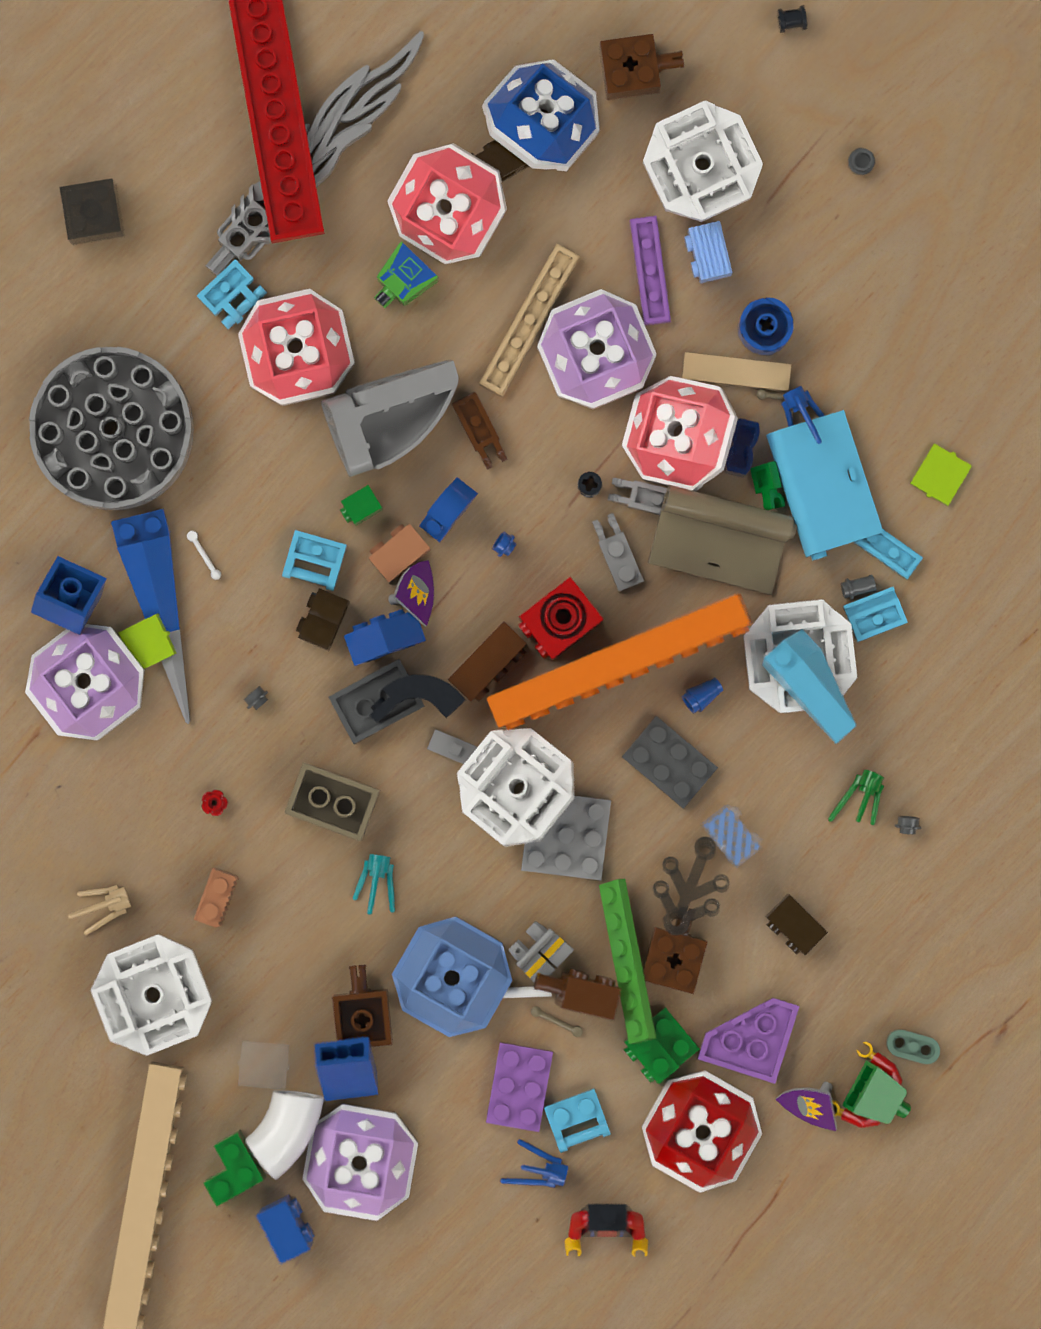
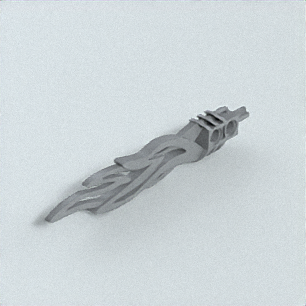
[205,31,424,276]

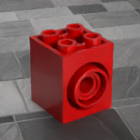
[518,577,604,661]

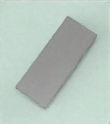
[427,729,478,764]

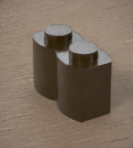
[296,588,350,651]

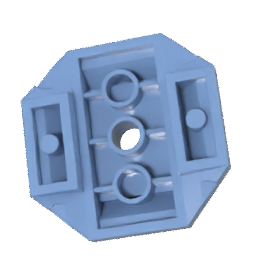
[392,916,513,1037]

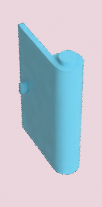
[766,410,883,561]

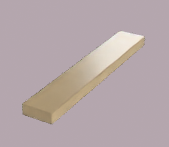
[479,244,580,397]

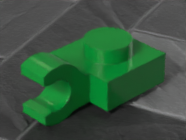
[750,461,785,510]

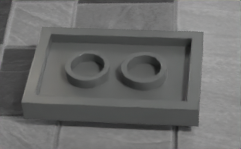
[329,659,425,744]
[622,716,718,809]

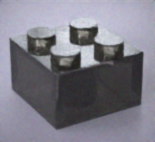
[59,178,125,245]

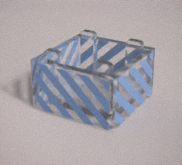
[700,805,762,868]

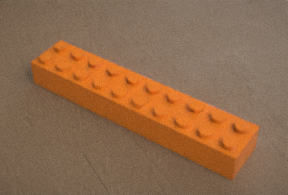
[486,594,753,730]

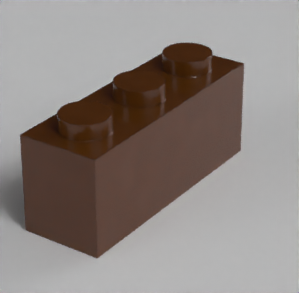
[448,621,527,702]

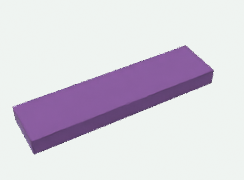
[630,216,671,326]

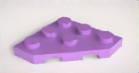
[697,998,799,1084]

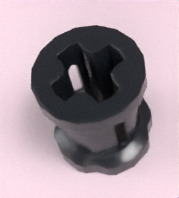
[777,5,807,33]
[578,472,602,498]

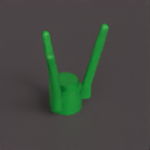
[828,769,884,825]

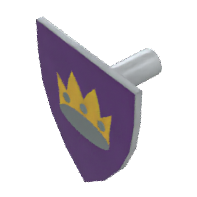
[388,560,434,626]
[775,1082,837,1131]

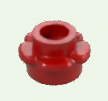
[201,790,228,816]

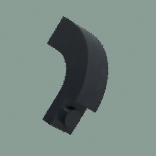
[370,674,466,723]

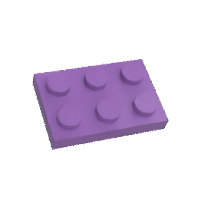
[486,1042,553,1132]

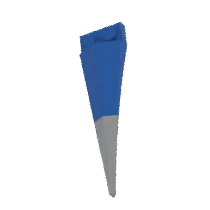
[111,509,190,724]

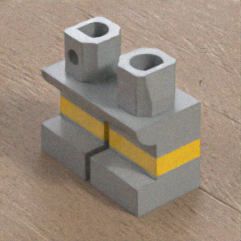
[509,921,574,982]

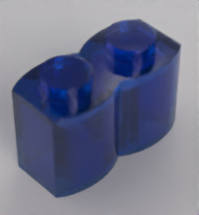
[724,418,760,478]

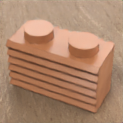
[194,868,239,928]

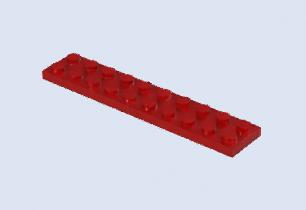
[228,0,325,244]

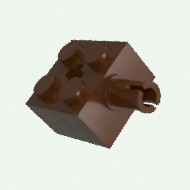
[599,34,684,100]
[643,906,708,994]
[332,964,393,1047]
[534,969,621,1021]

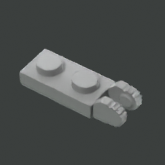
[608,478,667,515]
[592,513,644,592]

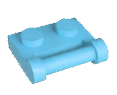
[282,530,347,592]
[544,1088,611,1153]

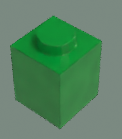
[340,485,383,526]

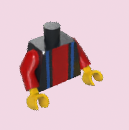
[564,1204,648,1257]

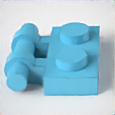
[197,259,267,329]

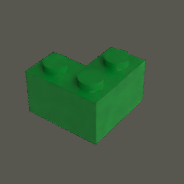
[203,1130,266,1207]

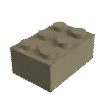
[285,762,381,841]

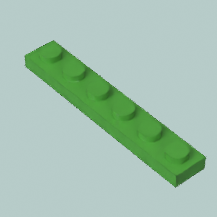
[599,879,656,1044]

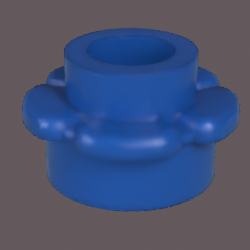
[492,532,516,557]

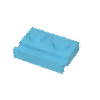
[843,586,908,642]

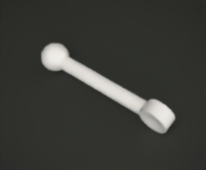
[187,531,221,580]

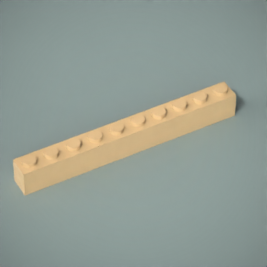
[103,1062,187,1329]

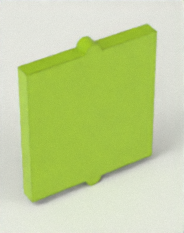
[910,443,972,506]
[118,613,177,669]

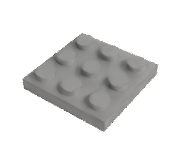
[521,796,611,880]

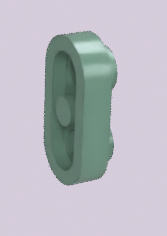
[886,1029,940,1064]

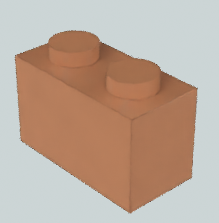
[369,523,431,584]

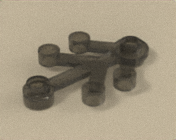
[653,837,729,935]

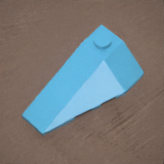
[762,629,856,744]

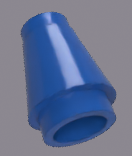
[682,677,723,714]

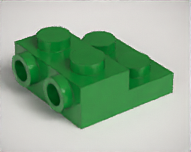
[623,1007,700,1084]

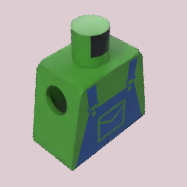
[374,241,439,309]

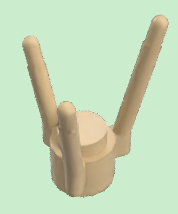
[68,885,131,935]

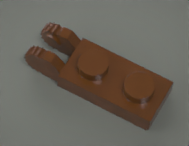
[452,392,508,470]

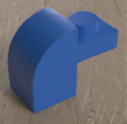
[419,477,478,542]

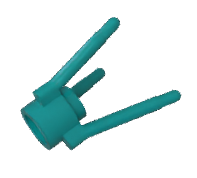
[353,854,395,915]

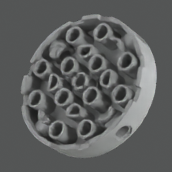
[29,347,194,510]

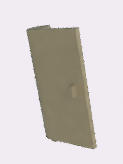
[648,484,797,595]

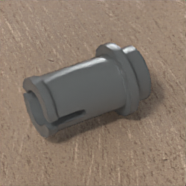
[841,574,876,600]

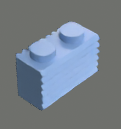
[684,221,732,283]

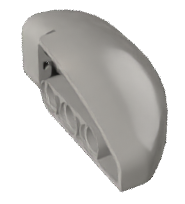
[321,360,458,477]

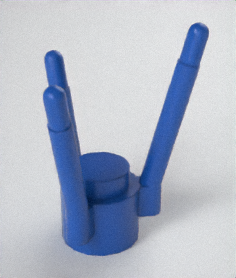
[781,386,825,444]
[500,1139,568,1188]

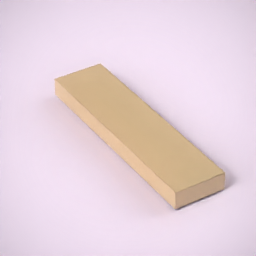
[682,352,791,392]

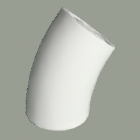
[246,1090,324,1180]

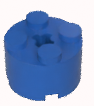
[738,298,793,355]

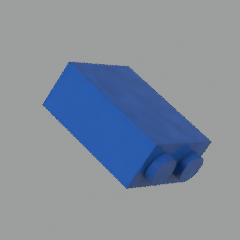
[315,1037,379,1101]

